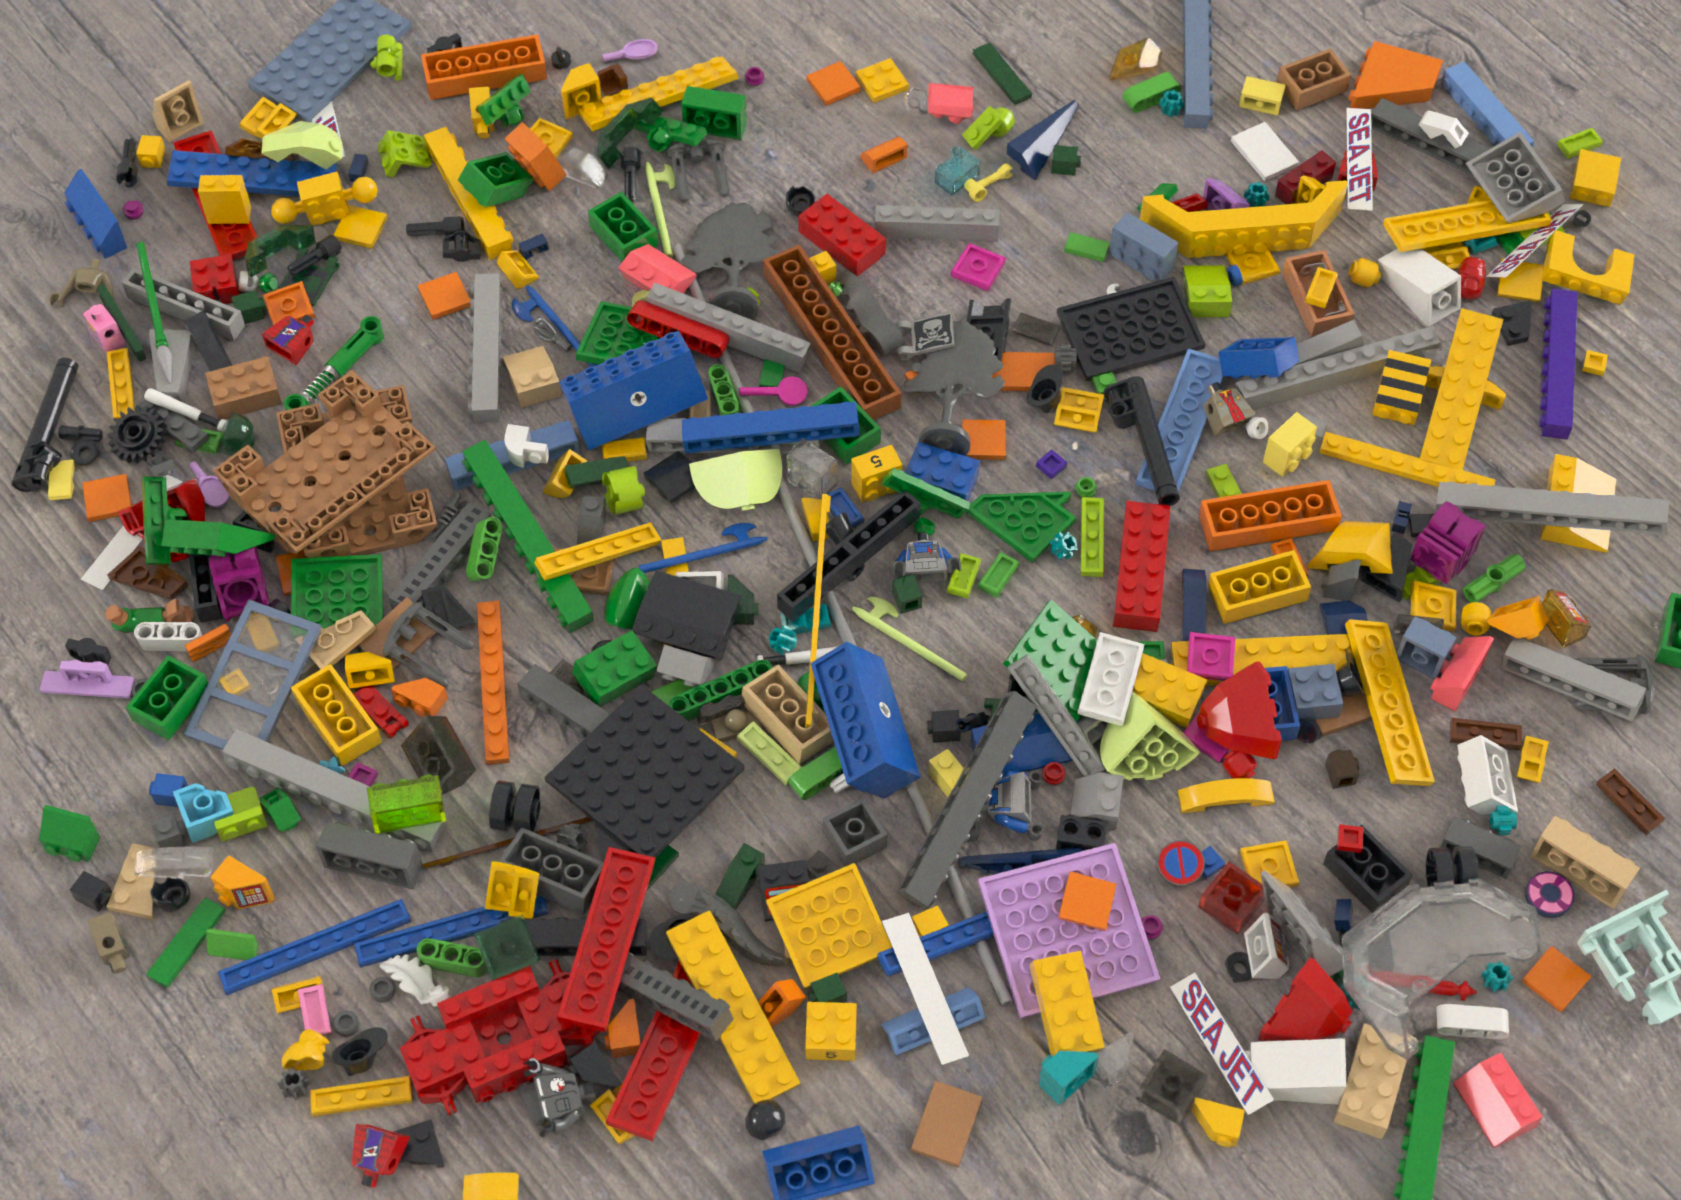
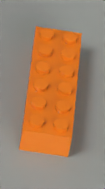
[421,34,547,100]
[1198,480,1342,551]

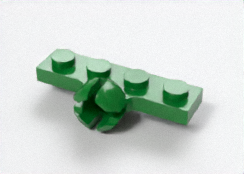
[477,74,531,127]
[632,112,707,153]
[882,468,970,519]
[141,476,187,565]

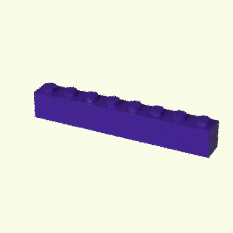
[1539,288,1578,440]

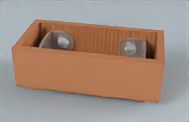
[1282,250,1355,338]

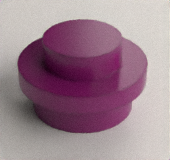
[745,67,764,86]
[122,200,144,220]
[1141,915,1163,939]

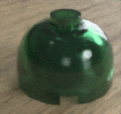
[218,411,257,456]

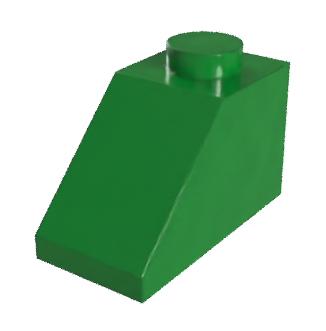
[259,787,301,832]

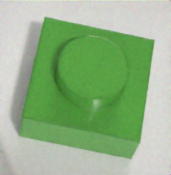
[1091,372,1117,395]

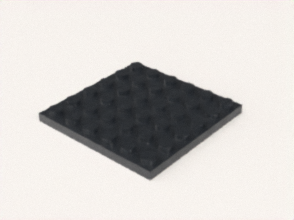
[544,684,745,858]

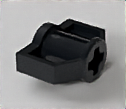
[427,33,463,53]
[442,231,481,262]
[65,638,112,665]

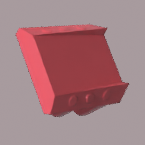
[928,83,974,124]

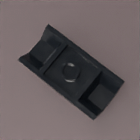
[966,298,1011,375]

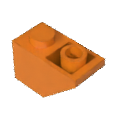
[391,678,448,720]

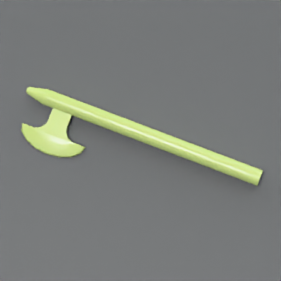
[645,161,676,258]
[852,597,967,682]

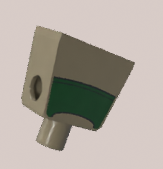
[87,912,130,974]

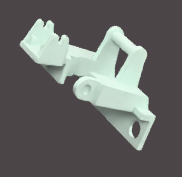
[1577,890,1681,1025]

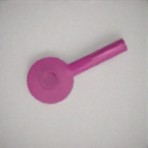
[739,376,807,406]

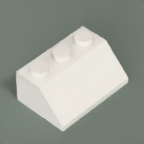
[1457,735,1518,815]

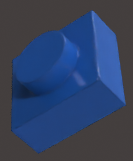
[1202,846,1225,879]

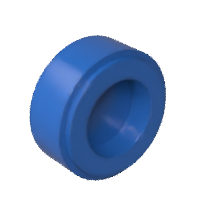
[1227,264,1243,286]

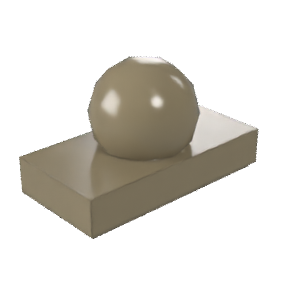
[711,709,762,742]

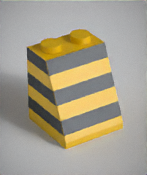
[1372,350,1431,425]

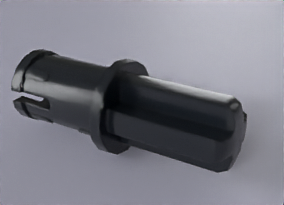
[58,425,103,442]
[956,712,990,733]

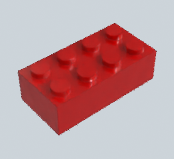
[798,193,886,277]

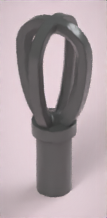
[533,318,572,352]

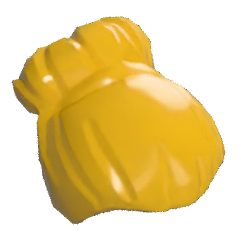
[281,1029,329,1071]

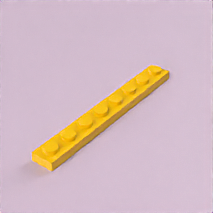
[1319,432,1496,487]

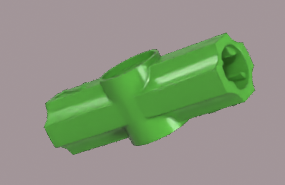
[1463,554,1526,603]

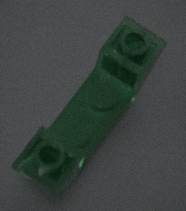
[596,97,663,169]
[245,224,316,277]

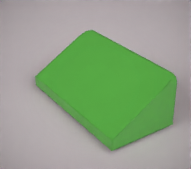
[206,929,259,960]

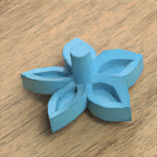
[319,756,346,774]

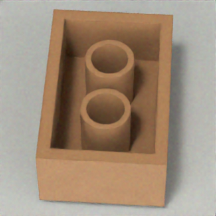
[1276,48,1351,111]
[205,356,282,420]

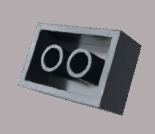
[1323,824,1413,915]

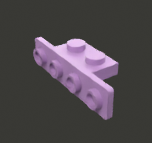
[40,660,135,699]

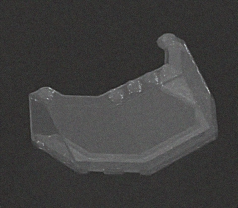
[1342,879,1541,1060]

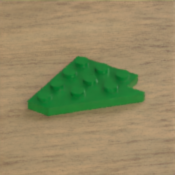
[966,492,1076,563]

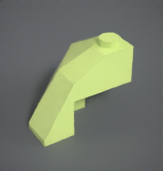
[262,121,343,169]

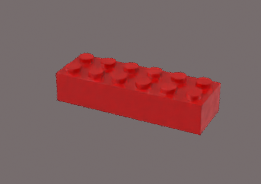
[1113,500,1171,632]

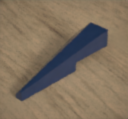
[1006,100,1079,180]
[960,847,1082,875]

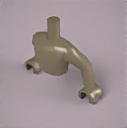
[49,258,113,310]

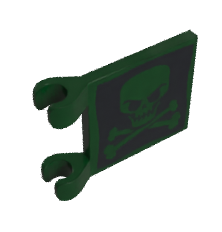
[278,247,340,306]

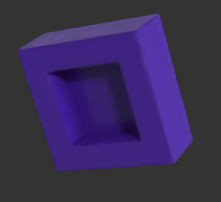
[1036,449,1067,479]

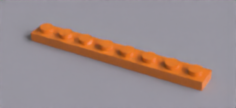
[477,600,510,765]

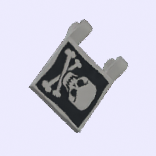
[896,312,955,361]

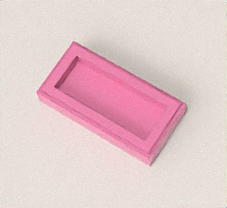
[298,984,332,1036]

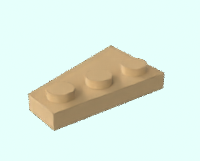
[295,610,377,669]
[107,843,157,920]

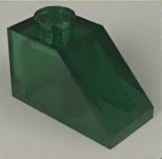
[727,575,759,625]

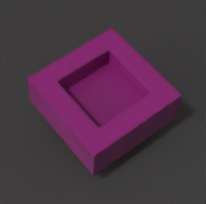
[348,762,378,787]

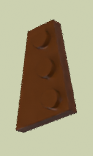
[225,138,299,161]
[107,545,188,600]

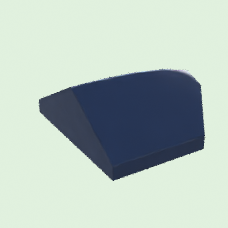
[1319,600,1368,635]

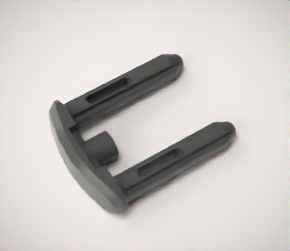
[667,139,730,202]
[383,602,474,688]
[1574,654,1655,715]

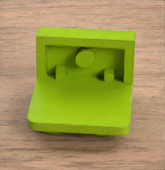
[377,130,432,177]
[214,787,268,842]

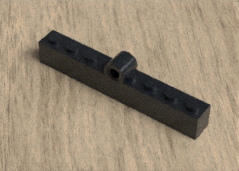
[777,490,921,622]

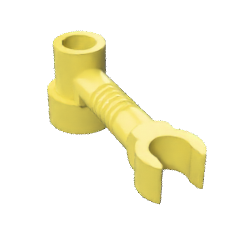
[964,163,1013,202]

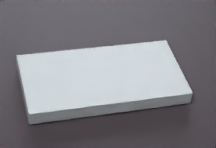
[1077,632,1145,726]

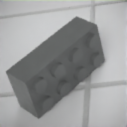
[316,821,423,890]
[498,828,604,915]

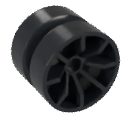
[489,780,541,833]
[1426,846,1479,898]

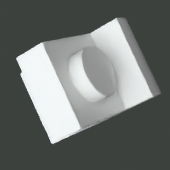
[504,424,549,468]

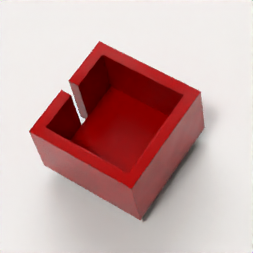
[189,254,239,304]

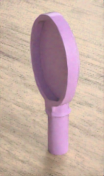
[602,39,657,62]
[189,461,230,508]

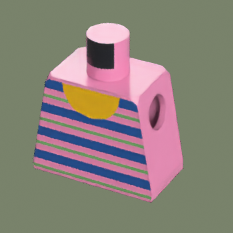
[83,304,126,355]

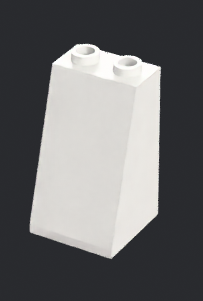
[1378,249,1461,327]
[1244,1039,1346,1105]

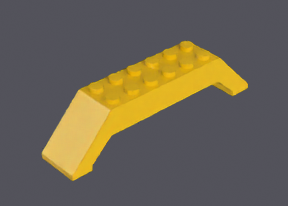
[1140,180,1348,258]

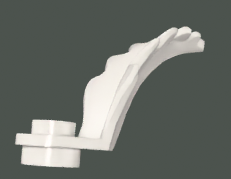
[380,955,450,1007]

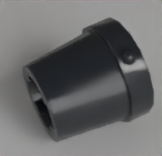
[825,512,854,545]

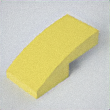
[48,460,75,500]

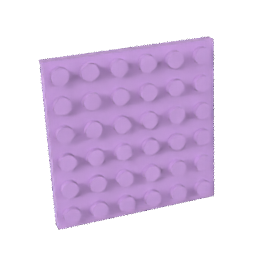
[977,843,1160,1019]

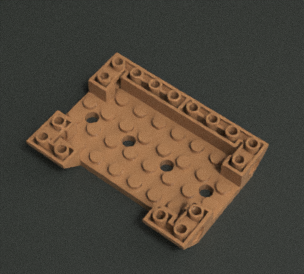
[213,370,436,553]
[276,385,437,558]

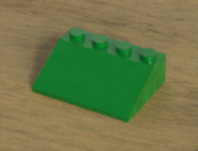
[161,520,275,557]

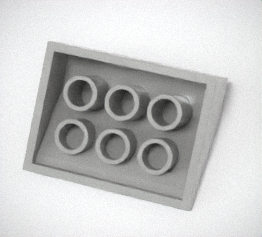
[1466,132,1565,223]
[1261,870,1345,976]

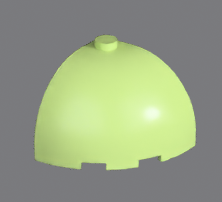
[689,449,782,511]
[1100,692,1200,781]

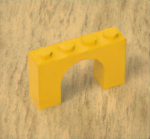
[1541,230,1634,305]

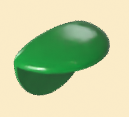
[604,567,650,630]

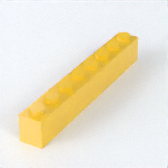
[424,127,514,260]

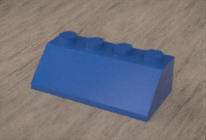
[64,169,127,259]
[970,713,1072,774]
[762,1125,875,1200]

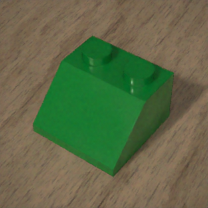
[39,805,100,862]

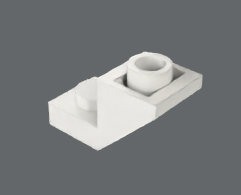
[1419,111,1468,148]

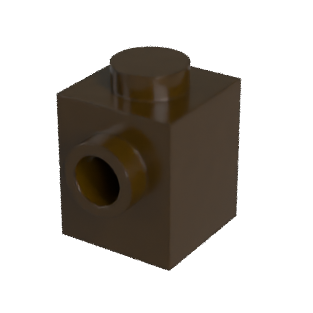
[1325,750,1359,789]

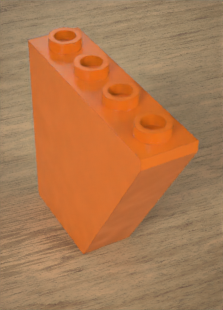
[1348,41,1443,109]

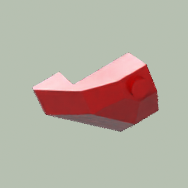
[117,478,205,562]
[1197,661,1282,759]
[1258,957,1352,1042]

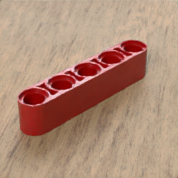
[627,300,730,359]

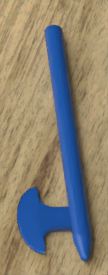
[512,285,597,367]
[638,523,768,573]

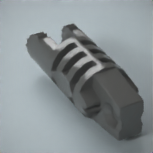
[427,491,468,542]

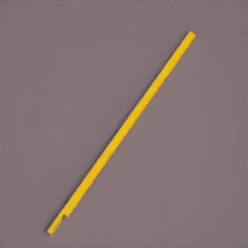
[805,494,831,728]

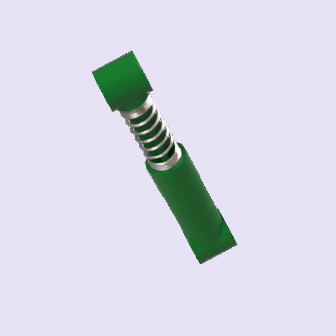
[284,316,384,410]

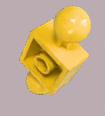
[271,172,378,226]

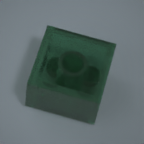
[474,914,541,980]

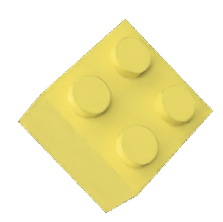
[1263,412,1317,477]

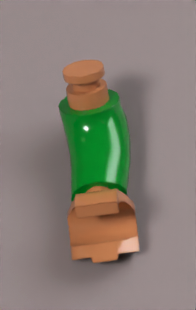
[105,599,194,633]

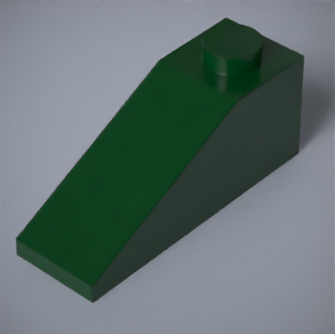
[715,843,765,910]

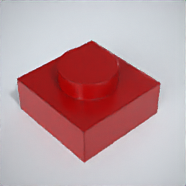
[1337,824,1363,853]

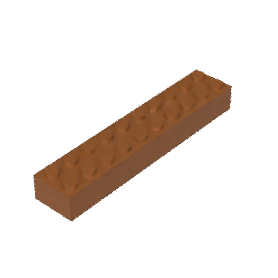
[763,244,902,420]

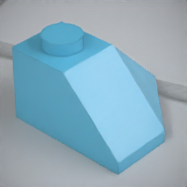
[173,783,234,843]

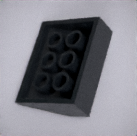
[632,570,742,660]

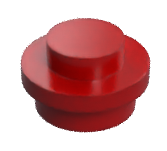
[1042,762,1066,785]

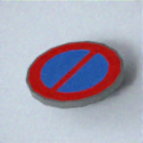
[1157,840,1205,886]

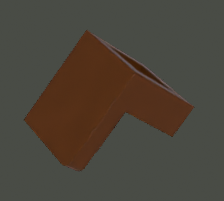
[597,63,628,96]

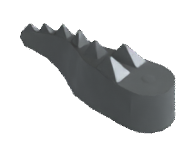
[837,270,904,356]
[669,882,787,966]

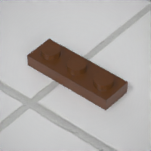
[1450,718,1522,750]
[1596,768,1665,835]

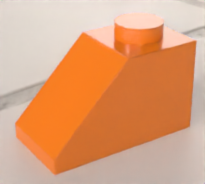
[758,979,807,1028]
[604,999,641,1058]

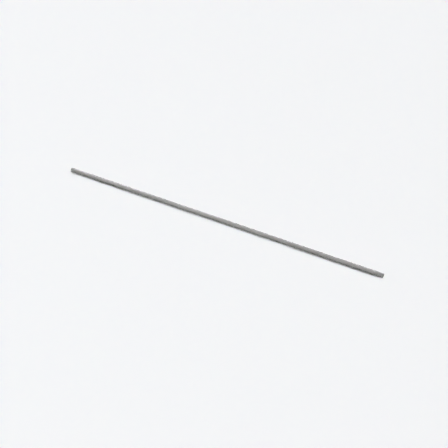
[672,244,1013,1007]

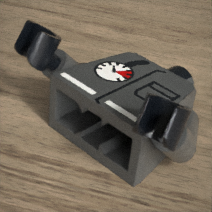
[523,1058,595,1137]

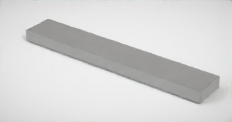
[1008,654,1106,777]

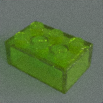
[366,775,446,834]

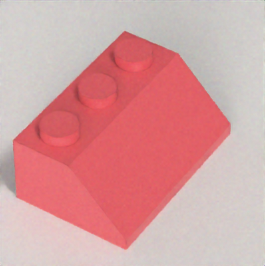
[618,244,697,294]
[1430,636,1494,712]
[1453,1053,1543,1148]

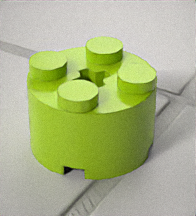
[602,466,645,515]

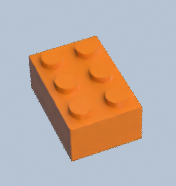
[505,122,567,191]

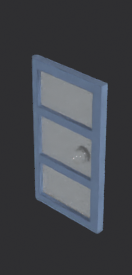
[183,600,322,750]

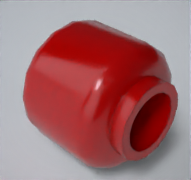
[1222,751,1258,779]

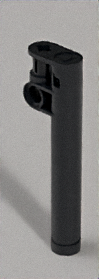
[11,357,79,492]
[1103,376,1180,506]

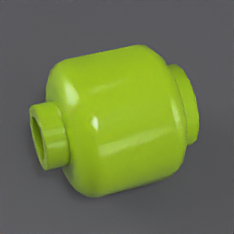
[992,107,1015,137]

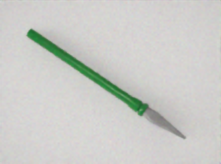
[136,242,172,383]

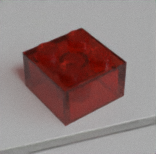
[1198,861,1265,935]

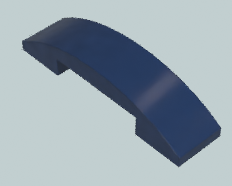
[1182,569,1206,641]

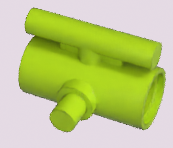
[370,35,402,81]

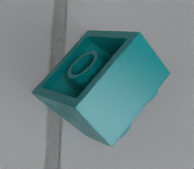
[1039,1051,1099,1106]

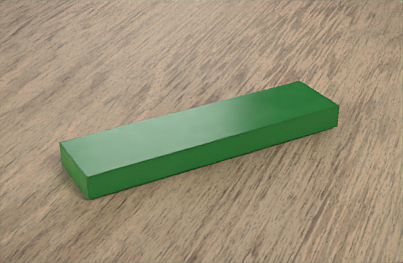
[146,897,226,989]

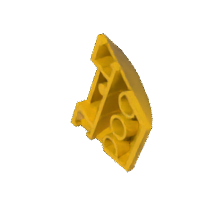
[1306,521,1393,574]

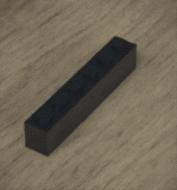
[499,917,648,956]

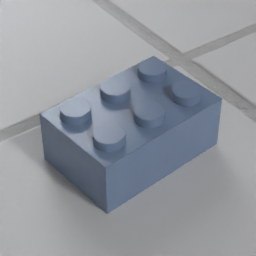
[1109,212,1179,281]

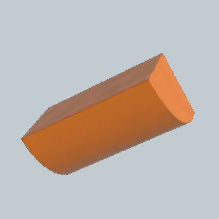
[860,136,908,173]

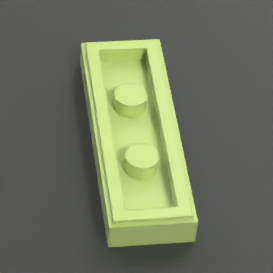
[736,721,802,785]

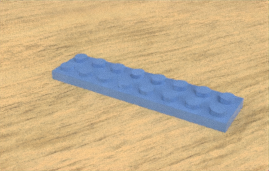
[1135,349,1224,492]

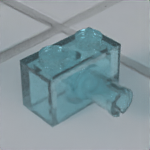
[934,146,981,196]

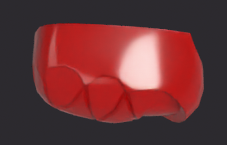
[1457,257,1486,300]

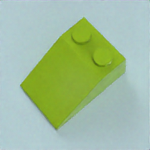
[1183,265,1232,318]

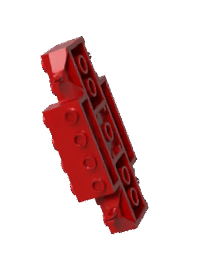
[399,959,602,1116]

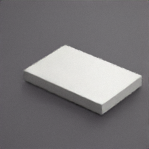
[1231,122,1299,182]

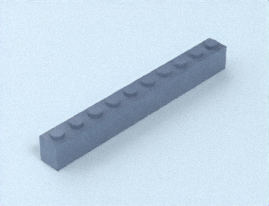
[1183,0,1213,129]

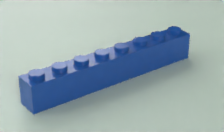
[682,402,859,453]

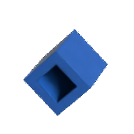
[149,773,188,807]

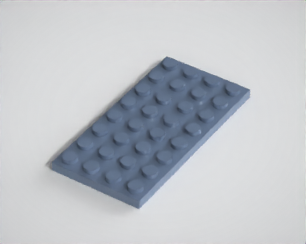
[248,0,412,122]

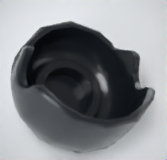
[785,186,816,217]
[150,877,191,912]
[745,1099,785,1140]

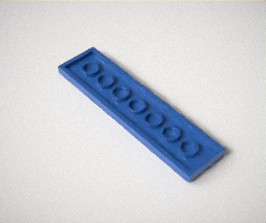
[167,150,337,196]

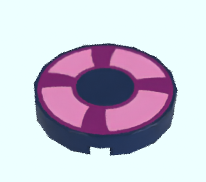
[1525,871,1575,918]

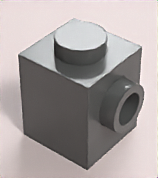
[151,814,186,854]

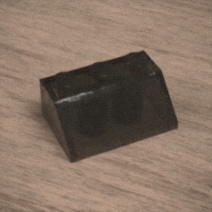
[401,715,476,799]

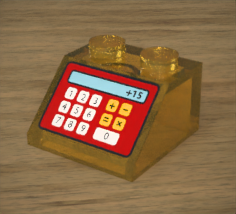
[1542,589,1591,648]

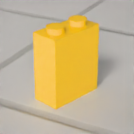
[1569,149,1621,207]
[198,175,251,224]

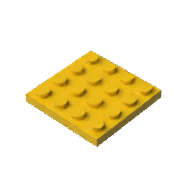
[766,863,892,990]

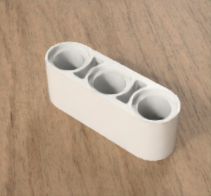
[134,622,203,651]
[1436,1004,1509,1039]

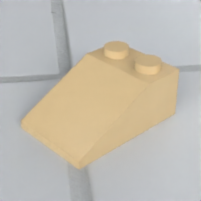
[152,80,204,142]
[503,346,562,408]

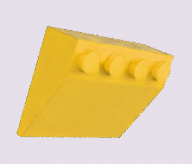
[1540,454,1616,553]

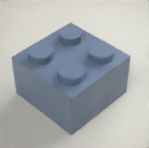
[1397,616,1457,679]
[1288,664,1343,721]

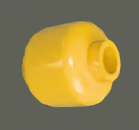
[1348,258,1381,288]
[1461,602,1491,636]

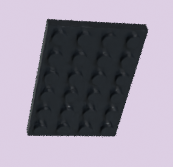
[1056,276,1206,381]

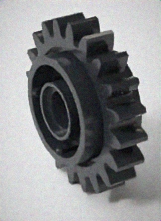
[107,405,168,464]

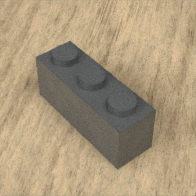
[1441,816,1521,879]

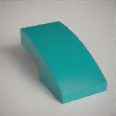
[780,603,831,634]

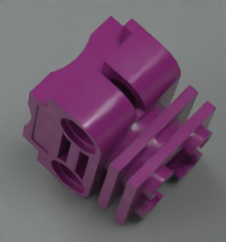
[1410,501,1486,584]
[209,546,270,622]

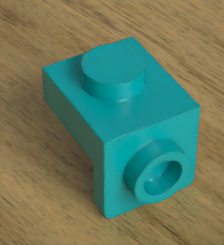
[1464,236,1497,254]

